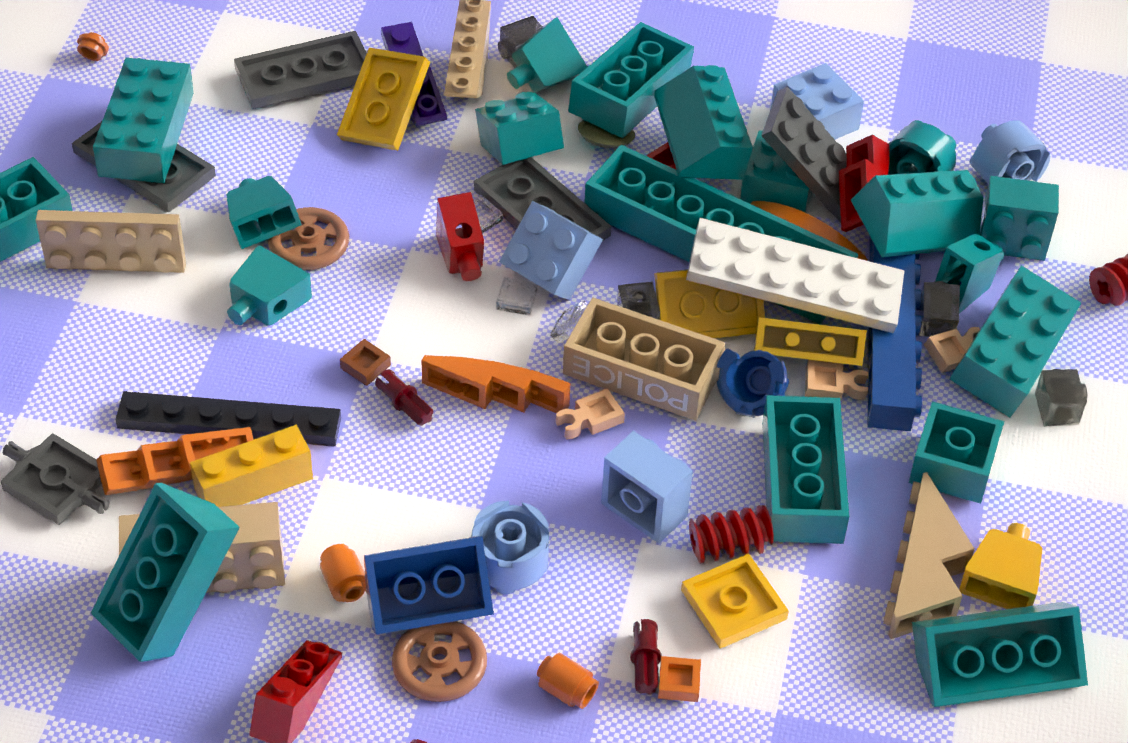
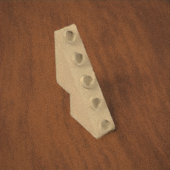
[444,0,491,98]
[883,472,975,639]

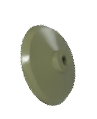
[578,120,635,148]

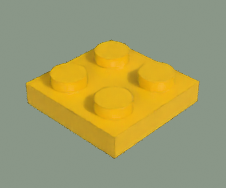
[681,553,789,649]

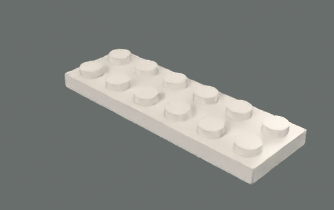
[686,218,904,333]

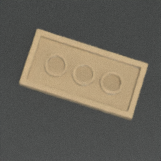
[36,210,186,273]

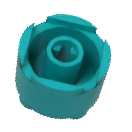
[888,120,957,175]

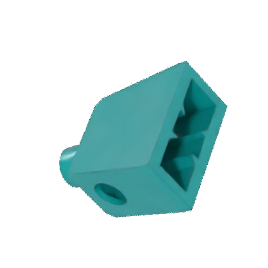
[507,17,588,93]
[226,176,302,250]
[930,234,1004,316]
[227,245,312,325]

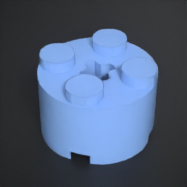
[969,120,1051,183]
[471,501,549,594]

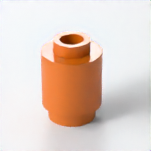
[320,544,366,602]
[537,652,599,709]

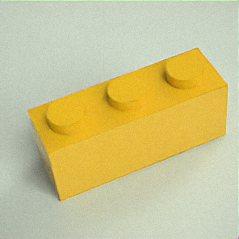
[754,317,867,366]
[190,425,313,507]

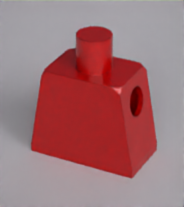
[436,192,484,281]

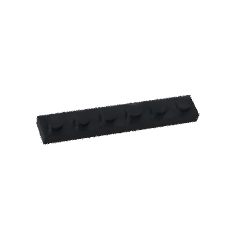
[115,391,341,446]

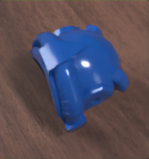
[717,348,789,418]

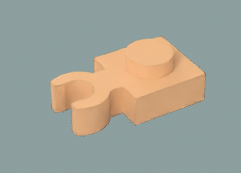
[923,327,980,373]
[805,360,868,401]
[556,388,625,440]

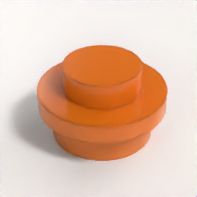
[77,32,109,61]

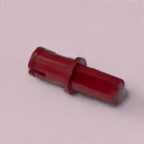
[375,369,434,426]
[630,619,662,695]

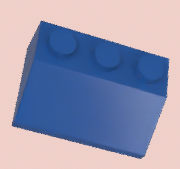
[363,536,494,635]

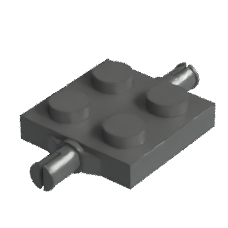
[0,433,110,525]

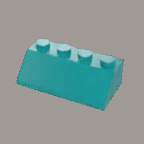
[654,65,753,180]
[851,170,984,257]
[91,483,240,662]
[912,602,1088,707]

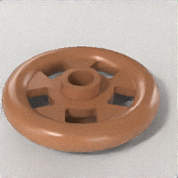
[267,207,350,270]
[392,621,487,702]

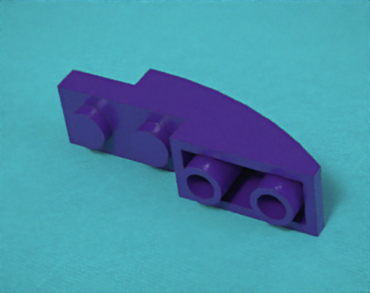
[381,21,447,126]

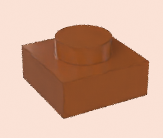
[340,339,391,386]

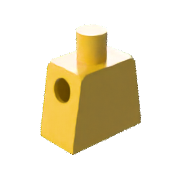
[959,523,1043,609]

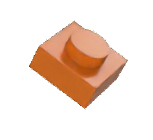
[658,656,701,702]

